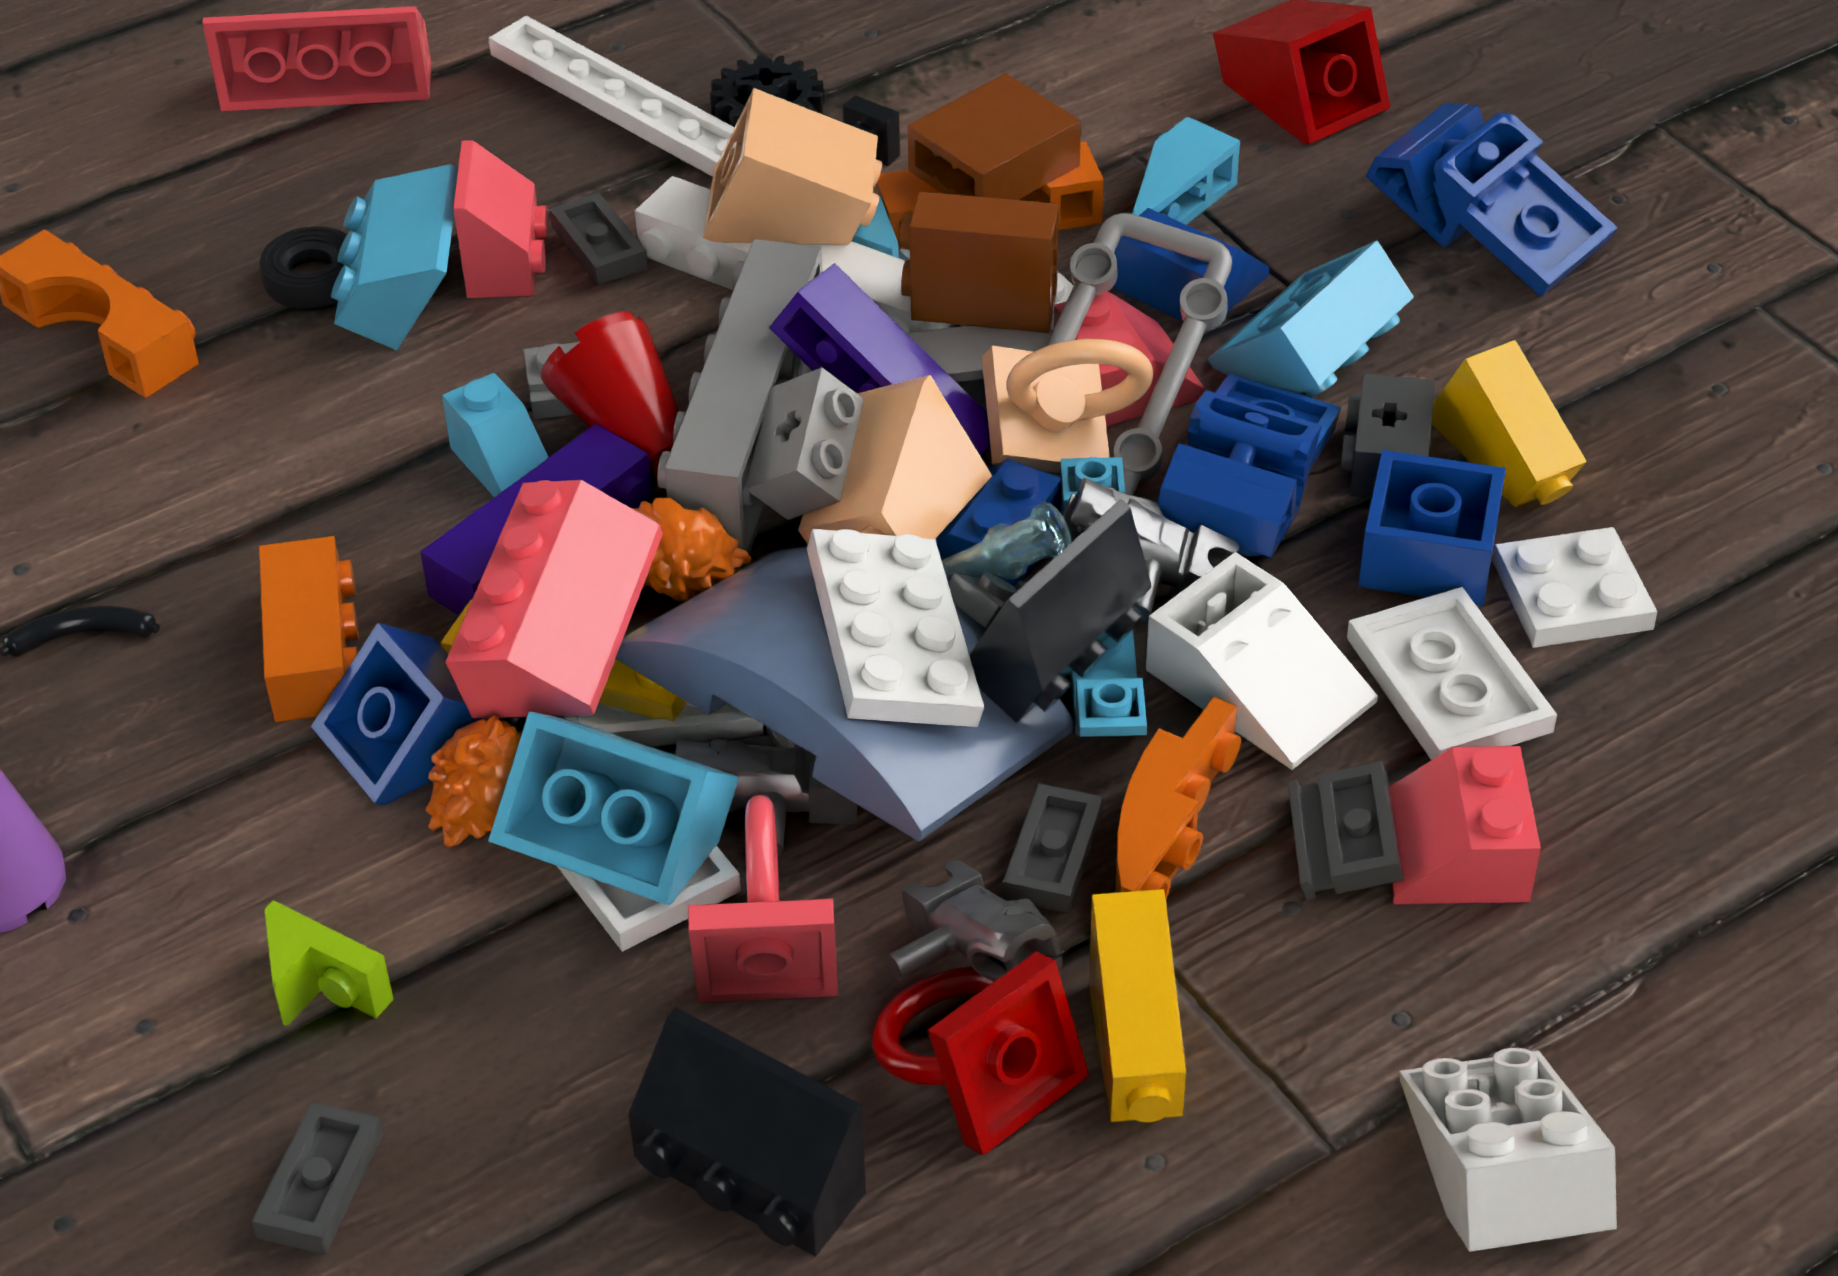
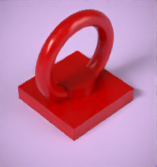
[871,951,1089,1156]

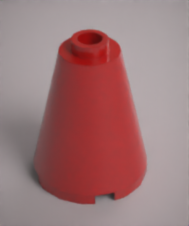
[541,311,679,478]

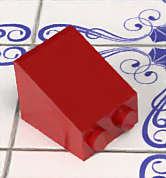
[1213,0,1391,144]

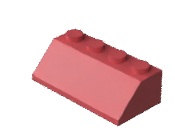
[202,6,431,111]
[445,480,663,718]

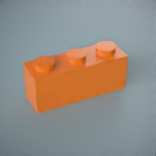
[259,536,359,723]

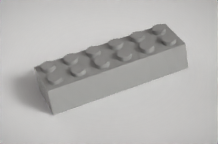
[657,239,823,568]

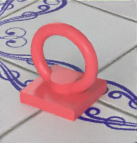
[688,795,838,1003]

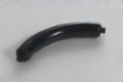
[0,606,160,657]

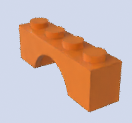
[874,141,1104,250]
[0,229,199,398]

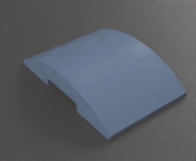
[616,548,1075,841]

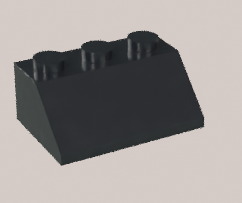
[969,499,1152,723]
[628,1007,866,1257]

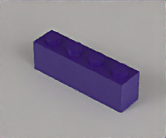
[769,263,991,458]
[420,423,653,616]

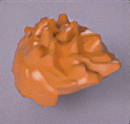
[632,497,751,602]
[425,715,522,848]

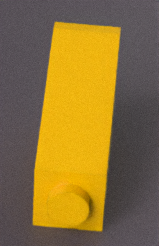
[1432,340,1587,507]
[1089,889,1186,1123]

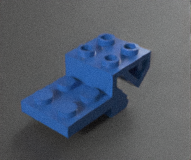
[1365,103,1618,297]
[1157,373,1341,557]

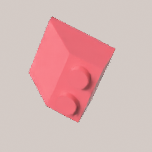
[453,140,549,298]
[1053,291,1206,426]
[1390,746,1541,905]

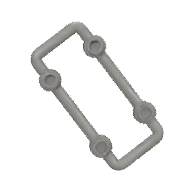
[1043,213,1232,496]

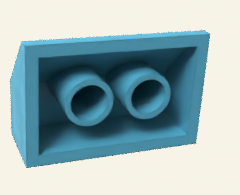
[331,164,458,350]
[1207,240,1414,398]
[488,711,739,905]

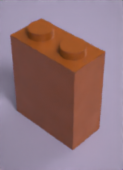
[907,73,1081,200]
[900,191,1059,333]

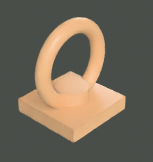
[981,339,1153,474]

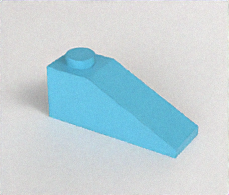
[1132,116,1240,225]

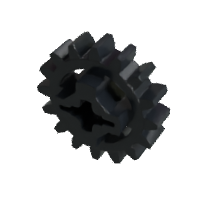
[710,55,824,127]

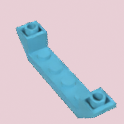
[1061,457,1147,737]

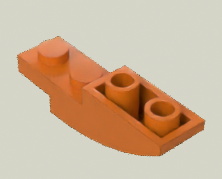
[1115,697,1241,899]

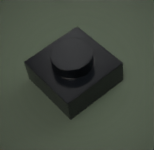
[843,95,900,166]

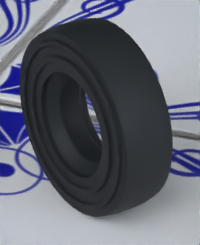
[259,226,347,309]

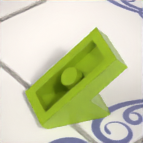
[264,900,394,1026]

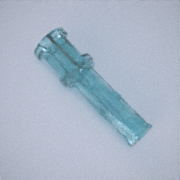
[941,502,1072,583]

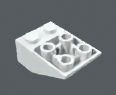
[1146,552,1378,770]
[1400,1048,1617,1252]

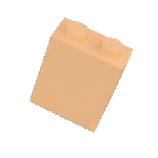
[703,88,882,245]
[798,375,992,545]

